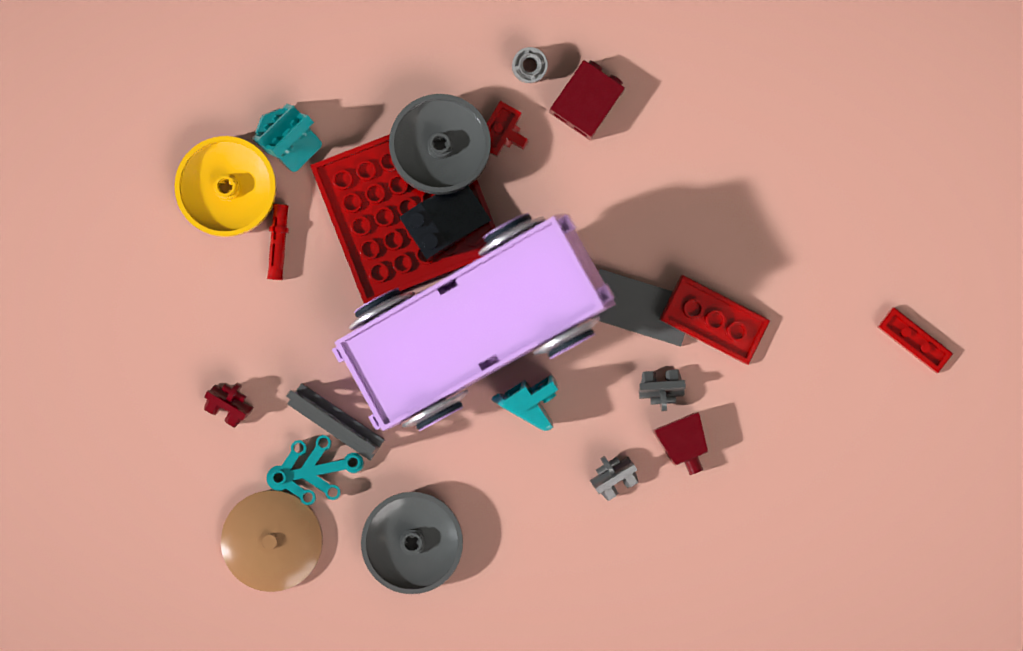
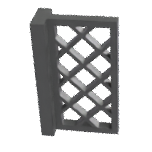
[286,383,385,461]

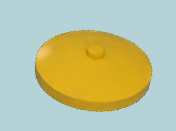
[174,136,277,237]

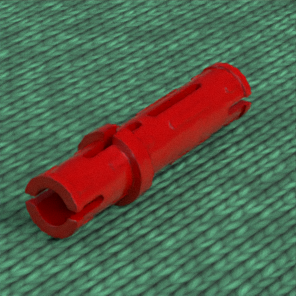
[267,204,289,280]

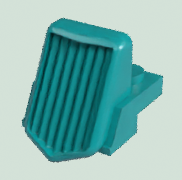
[252,104,322,172]
[491,374,558,431]

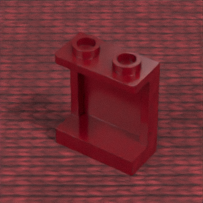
[549,60,625,141]

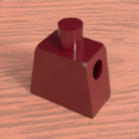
[652,412,708,475]

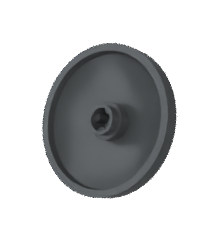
[389,94,491,195]
[361,492,463,594]

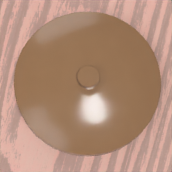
[221,490,323,592]

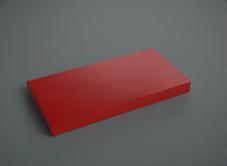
[659,275,770,365]

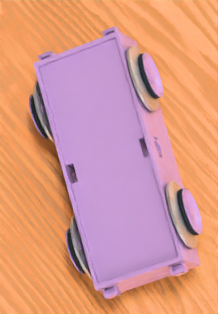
[332,213,616,431]

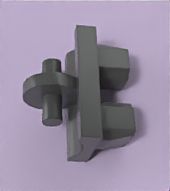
[639,369,686,411]
[590,456,639,501]

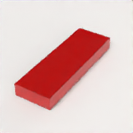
[877,307,953,373]

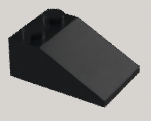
[399,186,491,262]

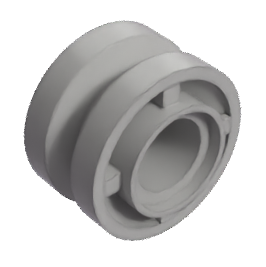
[512,47,548,83]

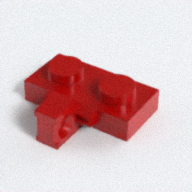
[487,100,529,157]

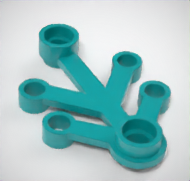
[266,435,364,505]

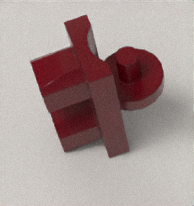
[204,382,254,428]

